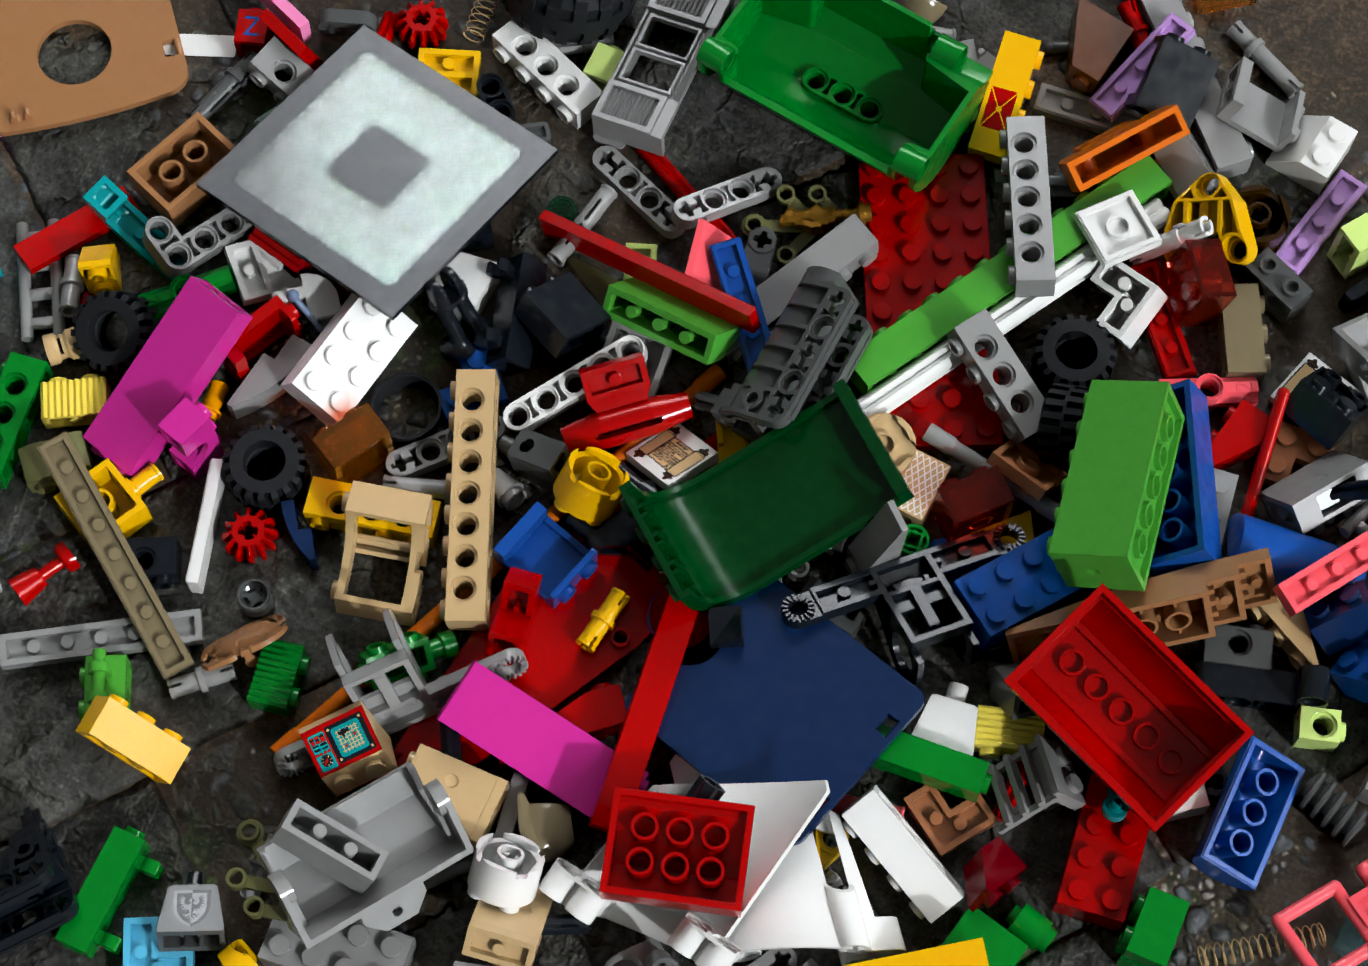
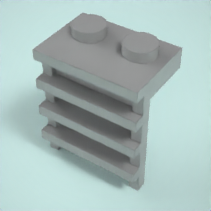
[986,734,1086,835]

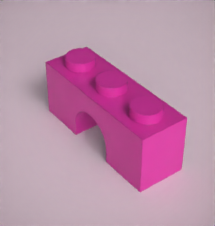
[158,397,224,482]

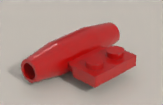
[560,352,693,453]

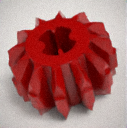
[396,0,449,51]
[221,507,279,565]

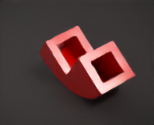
[485,567,543,665]

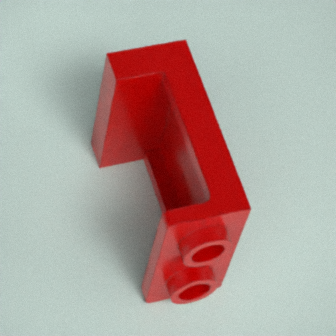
[223,295,304,385]

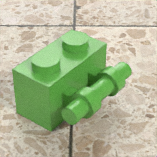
[78,648,132,720]

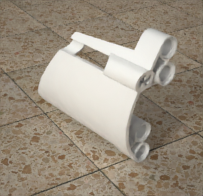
[670,754,907,966]
[538,780,830,966]

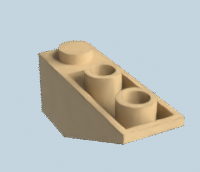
[1246,597,1319,671]

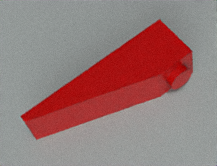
[498,682,627,768]

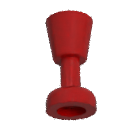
[7,541,81,607]

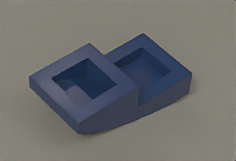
[280,499,319,570]

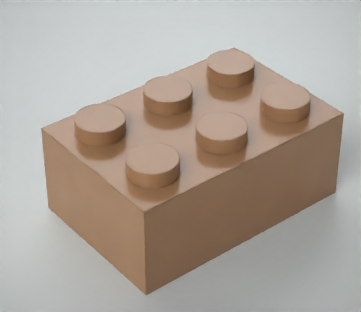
[126,111,235,228]

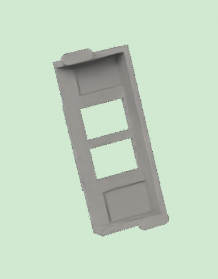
[591,0,734,157]

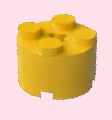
[553,447,630,526]

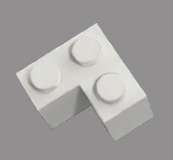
[1090,262,1169,349]

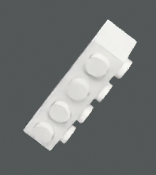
[841,785,965,923]

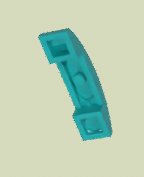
[82,175,189,282]

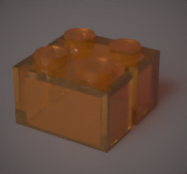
[312,403,394,484]

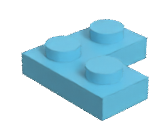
[123,916,195,966]

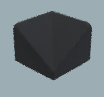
[708,606,744,648]

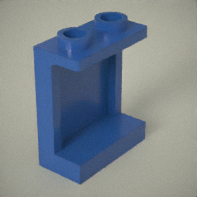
[493,501,598,609]

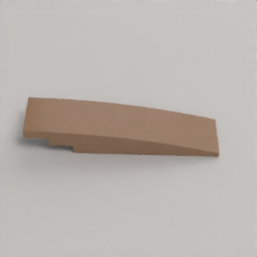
[1005,547,1278,663]

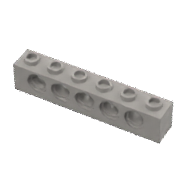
[999,116,1056,298]

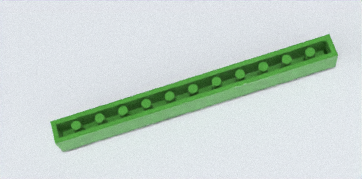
[844,155,1172,395]

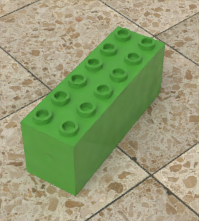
[1046,379,1185,591]

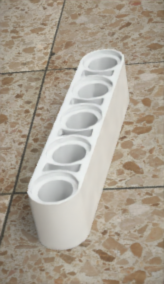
[503,335,648,434]

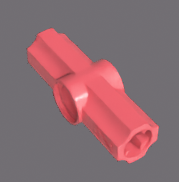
[1158,373,1259,412]

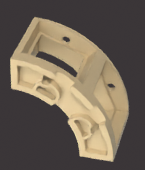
[330,480,433,627]

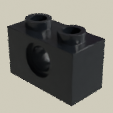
[126,536,182,589]

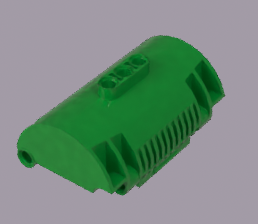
[696,0,993,192]

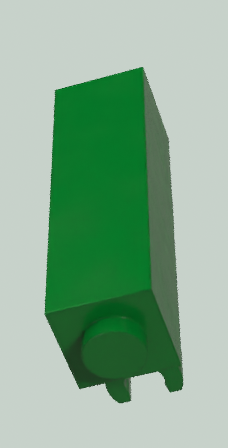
[872,724,993,803]
[54,826,165,960]

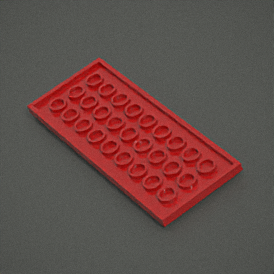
[857,154,1003,451]

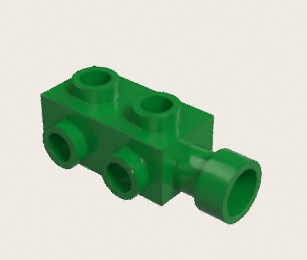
[356,630,459,691]

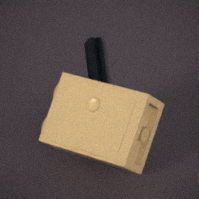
[405,721,510,848]
[461,888,592,966]

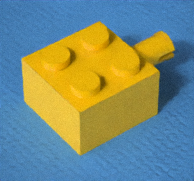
[54,458,164,549]

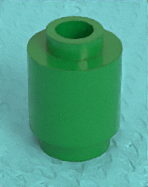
[1004,903,1058,953]

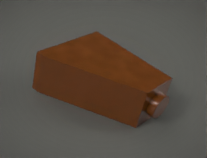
[1065,0,1134,97]

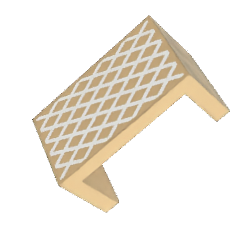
[898,449,951,527]

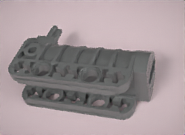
[693,266,873,443]

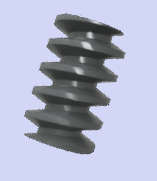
[1294,771,1368,847]

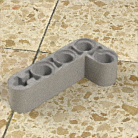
[142,208,255,278]

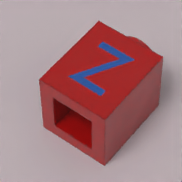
[234,8,273,57]

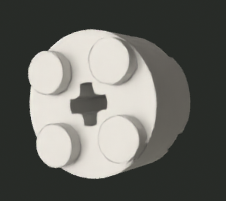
[467,832,545,914]

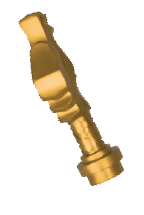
[779,201,872,235]

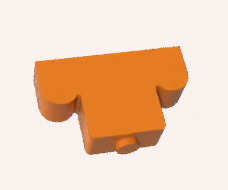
[1058,104,1191,192]

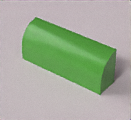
[603,277,741,365]

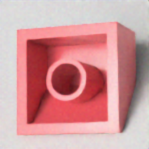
[685,218,733,292]

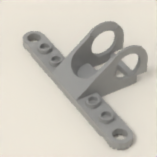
[273,608,529,777]

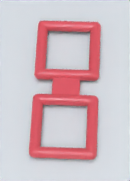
[1271,859,1368,966]

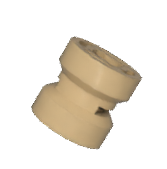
[42,327,82,366]

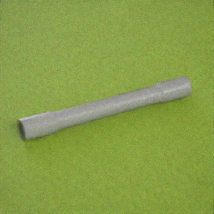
[922,423,1060,523]

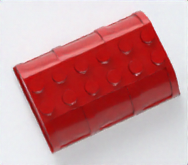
[1003,583,1255,833]

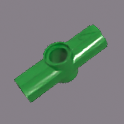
[138,265,238,319]

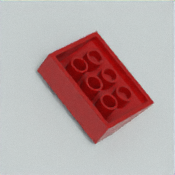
[599,787,755,918]

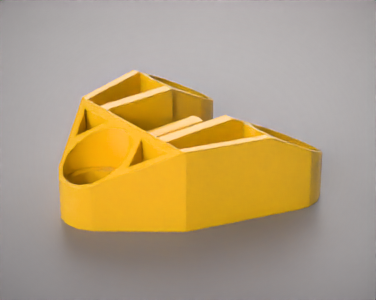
[1164,172,1258,267]

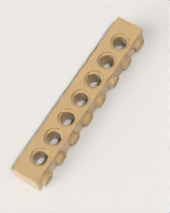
[439,369,500,631]

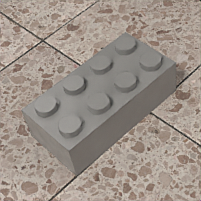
[257,902,418,966]

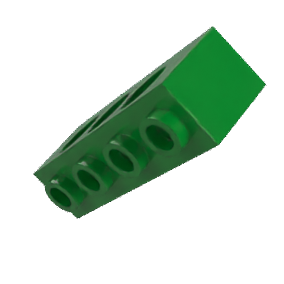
[0,351,54,489]

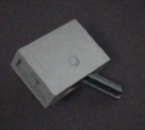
[1260,450,1368,535]

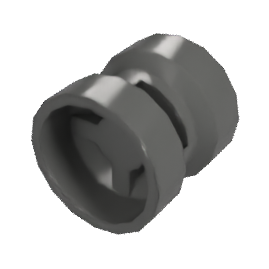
[236,578,274,620]

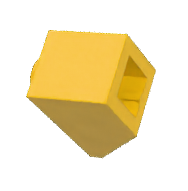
[78,244,122,295]

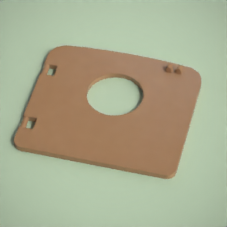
[0,0,189,137]

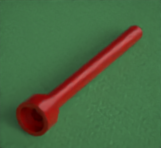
[1241,387,1290,517]

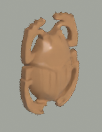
[200,614,288,672]

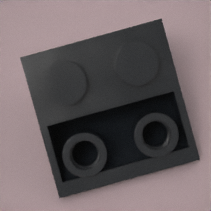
[1284,366,1368,450]

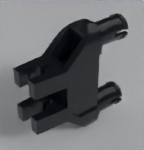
[565,462,657,572]

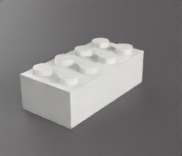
[280,293,418,427]

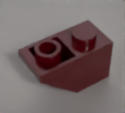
[963,836,1027,912]

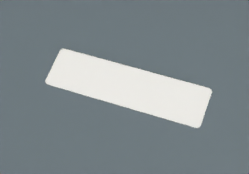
[163,34,236,57]

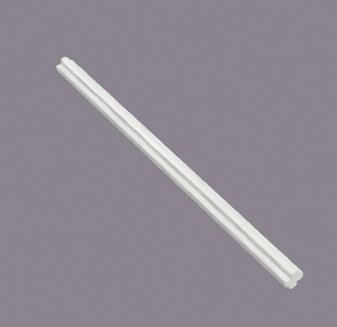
[857,198,1170,417]

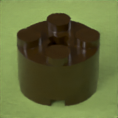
[1234,185,1291,258]

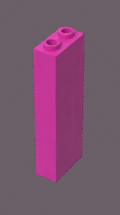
[83,276,253,478]
[436,660,649,818]

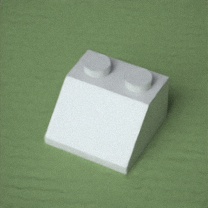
[1265,115,1358,195]

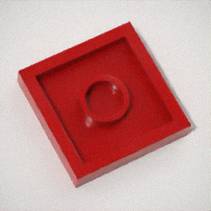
[258,8,324,71]

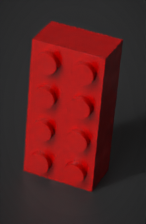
[1051,773,1149,931]

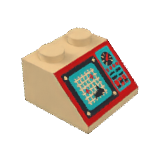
[299,700,398,797]

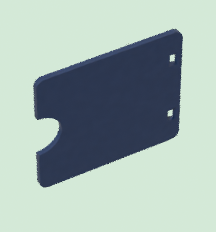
[625,580,924,846]

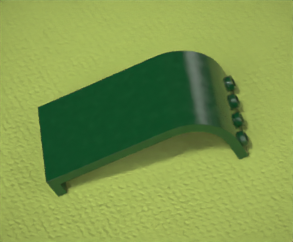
[618,379,914,611]

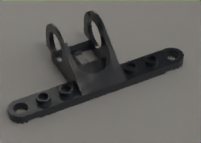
[781,523,1026,685]

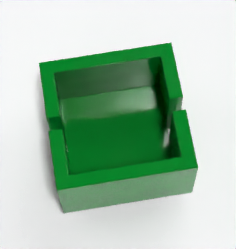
[1114,886,1190,966]

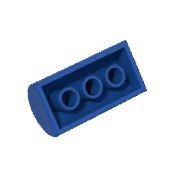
[1227,512,1366,602]
[1192,735,1306,890]

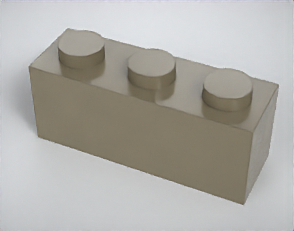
[1214,283,1271,385]

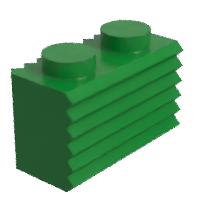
[246,639,311,717]

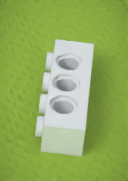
[492,19,603,130]

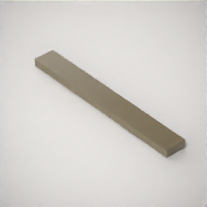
[36,431,195,680]

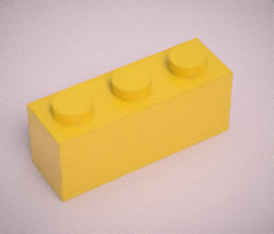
[75,694,191,784]

